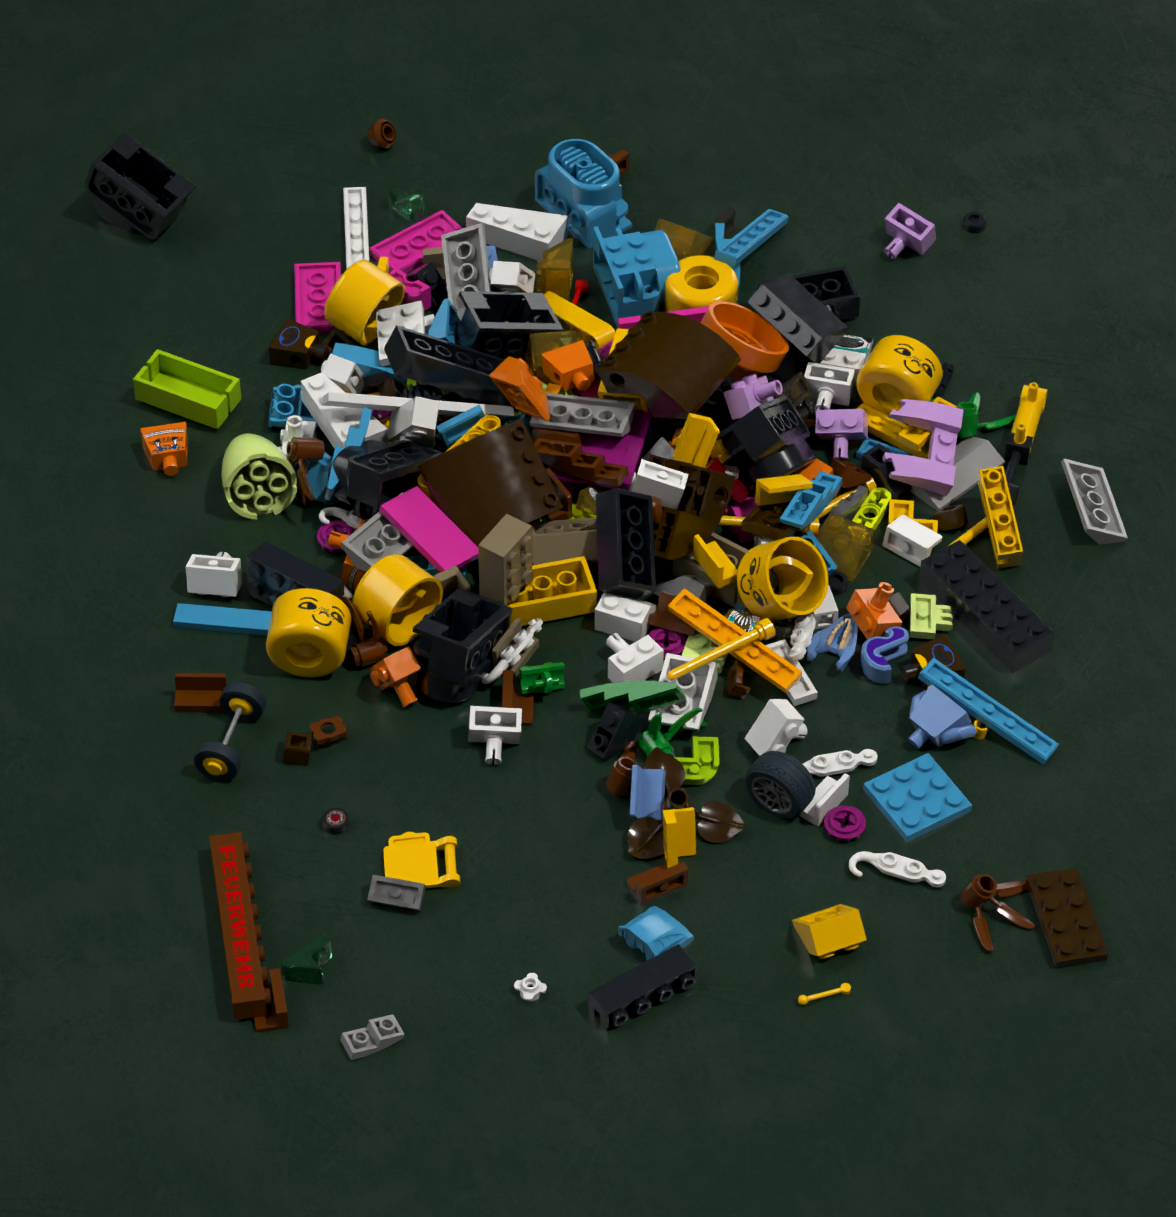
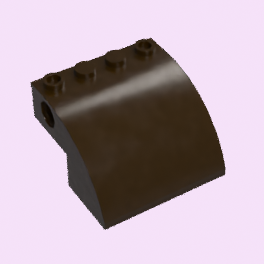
[596,311,741,419]
[418,418,563,547]
[649,454,736,560]

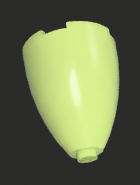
[221,433,297,519]

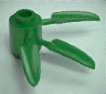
[929,392,1016,439]
[639,708,707,757]

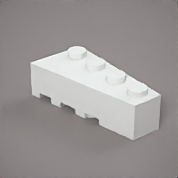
[466,203,568,264]
[300,373,388,449]
[388,396,439,449]

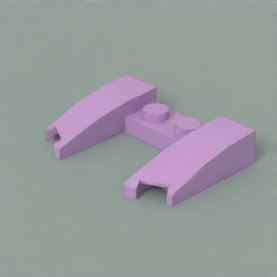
[882,399,964,496]

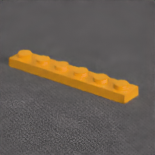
[668,588,802,694]

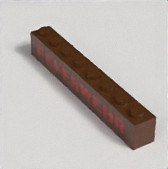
[209,832,271,1020]

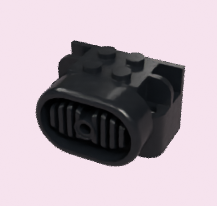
[85,132,196,240]
[455,291,563,367]
[715,395,816,486]
[328,439,442,520]
[412,588,513,703]

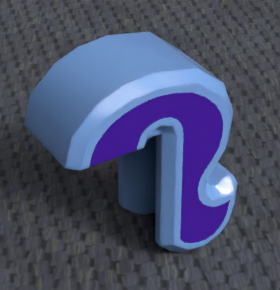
[860,626,909,684]

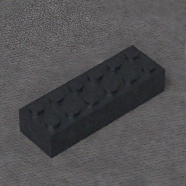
[384,325,519,412]
[919,540,1054,673]

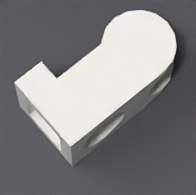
[812,585,838,629]

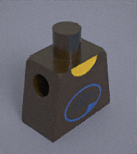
[269,318,329,369]
[901,634,966,690]

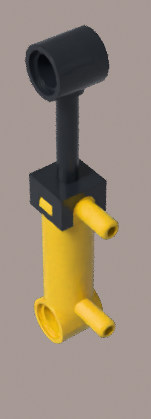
[1004,382,1048,509]

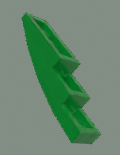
[580,681,686,714]

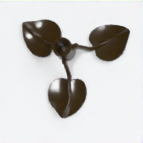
[628,747,745,860]

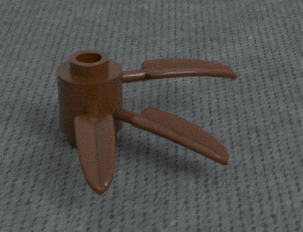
[286,437,325,507]
[341,595,388,667]
[606,741,668,810]
[961,874,1035,952]

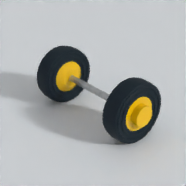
[194,682,266,781]

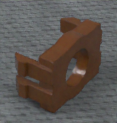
[727,659,751,699]
[309,715,349,749]

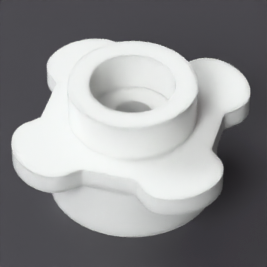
[514,973,547,1001]

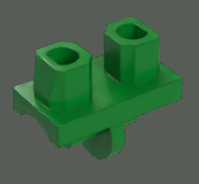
[519,662,565,694]

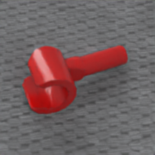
[572,280,589,306]

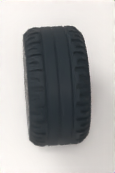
[745,751,816,819]

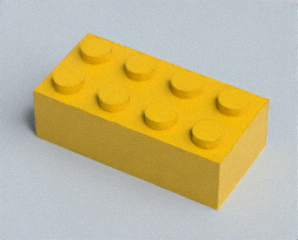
[507,556,597,626]

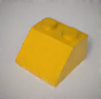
[792,904,867,959]

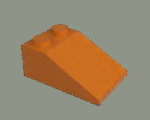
[489,356,550,421]

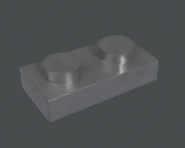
[367,875,426,912]

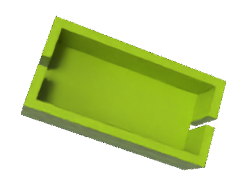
[133,349,241,429]

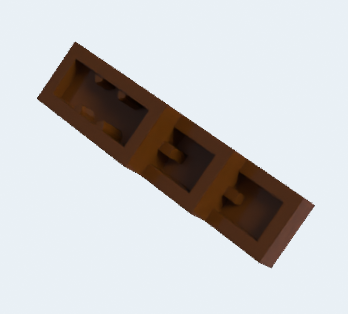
[534,438,629,487]

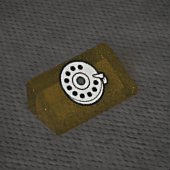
[576,485,605,515]

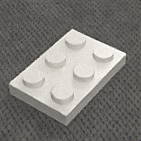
[376,301,426,366]

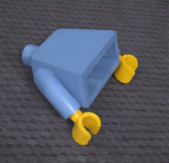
[908,684,988,749]

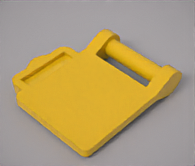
[383,832,460,888]

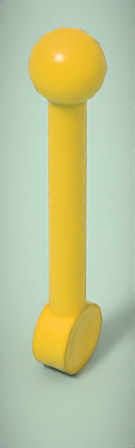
[798,983,851,1005]

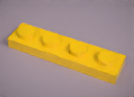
[857,403,931,459]

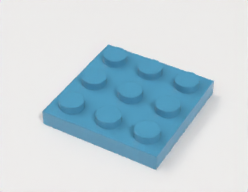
[863,753,972,843]

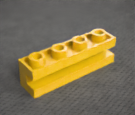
[978,466,1023,569]

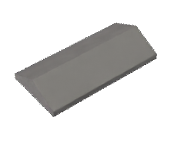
[441,223,492,310]
[530,393,636,437]
[910,436,1005,511]
[1061,458,1128,545]
[340,492,413,572]

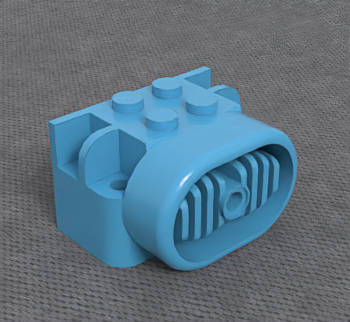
[535,139,633,249]
[593,226,680,328]

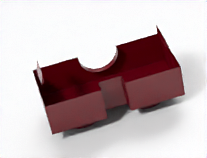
[706,454,753,504]

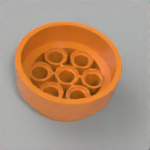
[700,301,789,382]

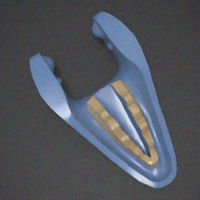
[807,614,858,672]

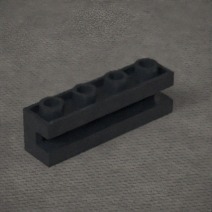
[588,944,697,1031]

